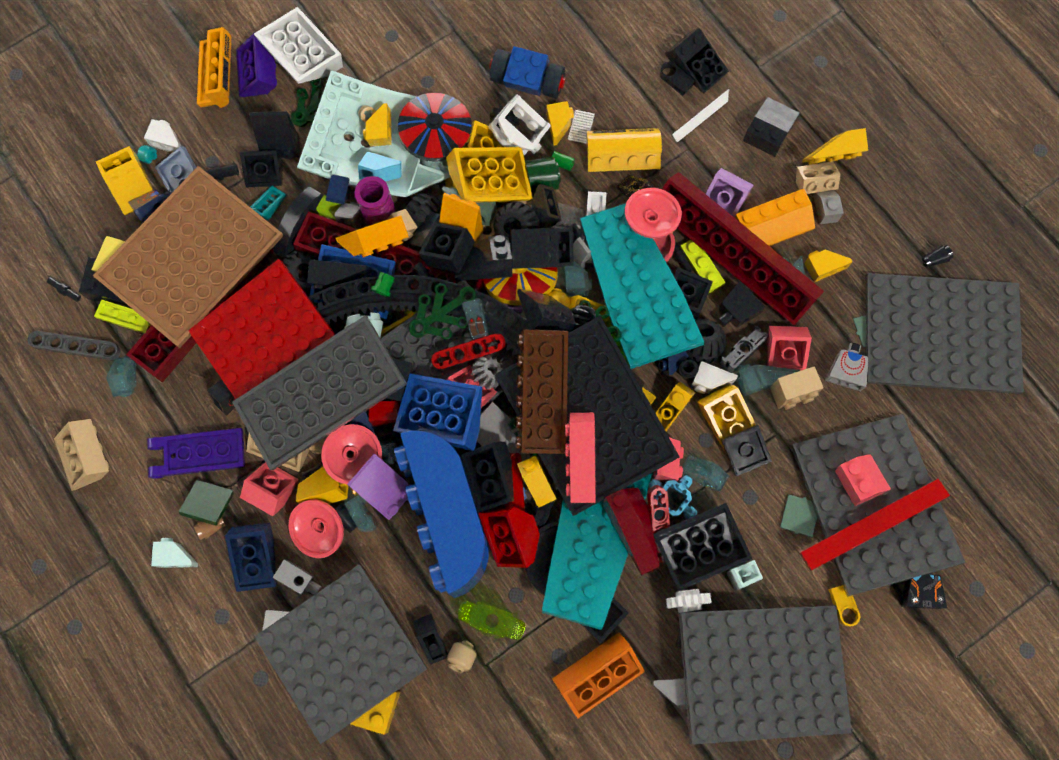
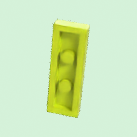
[680,240,726,294]
[94,299,151,333]

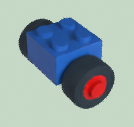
[489,46,566,99]

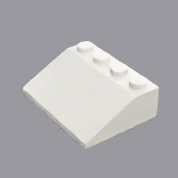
[254,7,343,84]

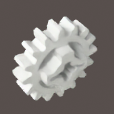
[666,589,711,613]

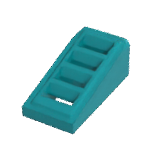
[250,186,287,221]

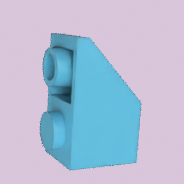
[358,151,402,182]

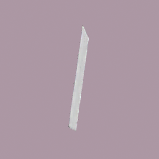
[672,89,729,142]

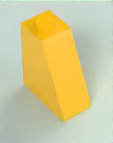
[517,455,556,508]
[296,467,349,504]

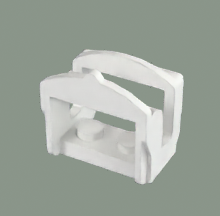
[488,95,551,155]

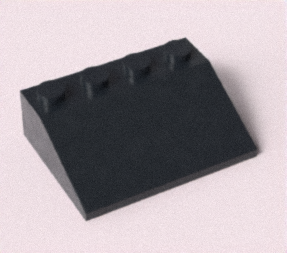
[654,503,753,592]

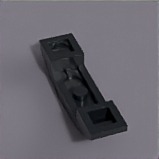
[273,187,323,258]

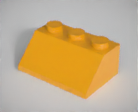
[336,215,409,257]

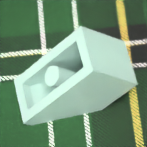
[151,538,198,568]

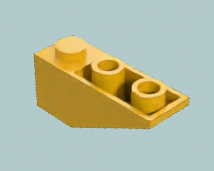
[656,382,695,432]

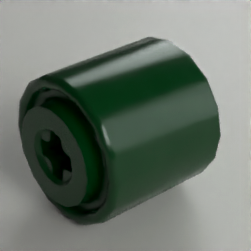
[525,157,561,194]

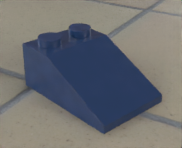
[225,522,277,592]

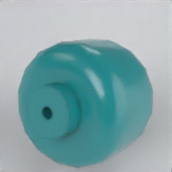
[137,145,157,164]

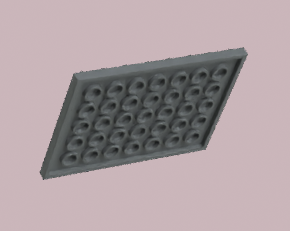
[865,273,1024,394]
[791,414,965,597]
[679,606,852,744]

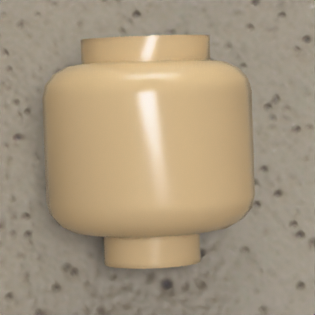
[446,640,477,673]

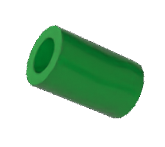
[552,151,575,171]

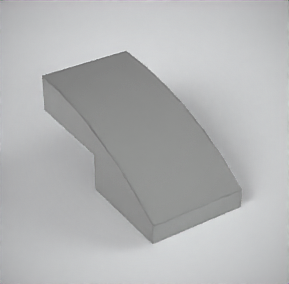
[573,237,591,272]

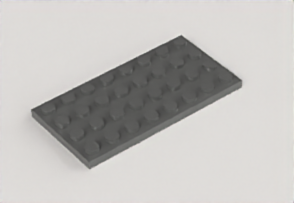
[232,316,407,470]

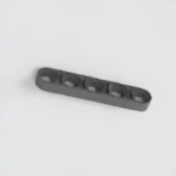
[27,331,121,360]

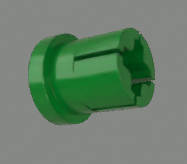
[371,272,395,298]

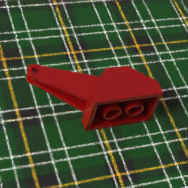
[478,453,540,568]

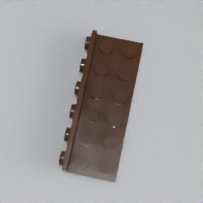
[515,330,568,454]

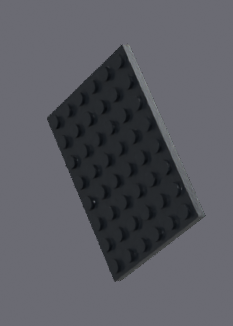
[495,316,680,516]

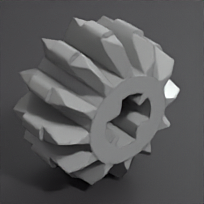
[471,355,504,390]

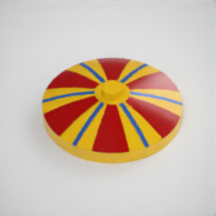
[483,267,558,306]

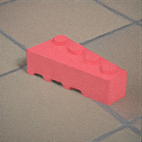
[565,412,595,503]

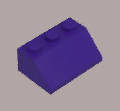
[236,33,277,97]

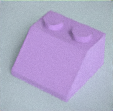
[706,168,753,217]

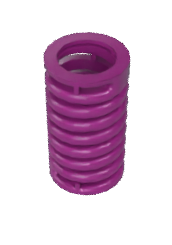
[355,176,396,226]

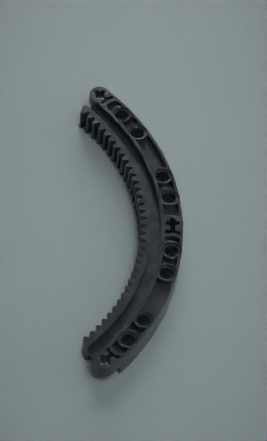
[308,275,530,356]

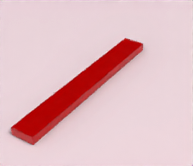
[799,478,950,572]

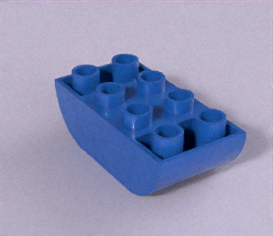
[394,431,489,598]

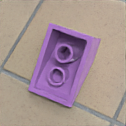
[347,453,410,520]

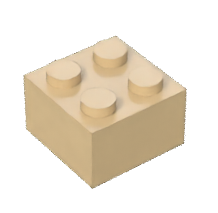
[770,366,823,410]

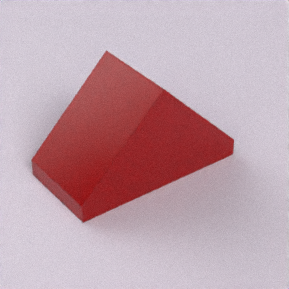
[369,401,400,427]

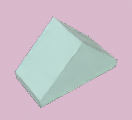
[726,560,763,591]

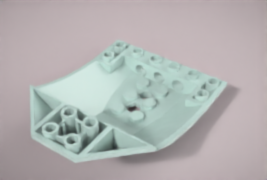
[297,70,450,197]

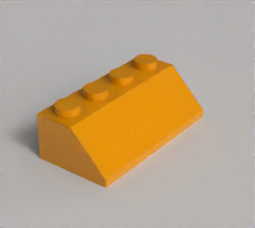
[734,188,815,246]

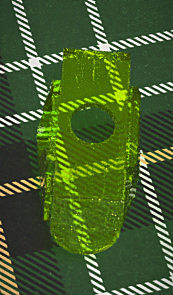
[458,601,525,640]

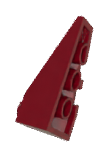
[603,488,660,576]

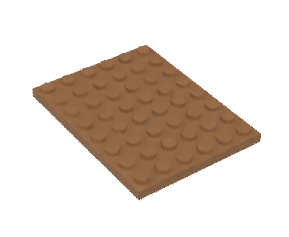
[93,166,283,348]

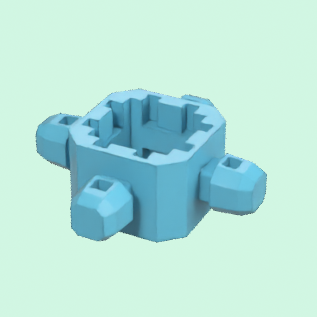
[649,475,698,519]

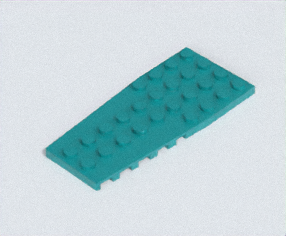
[580,203,704,369]
[542,473,652,630]

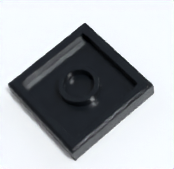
[721,425,772,476]

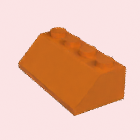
[552,632,645,719]

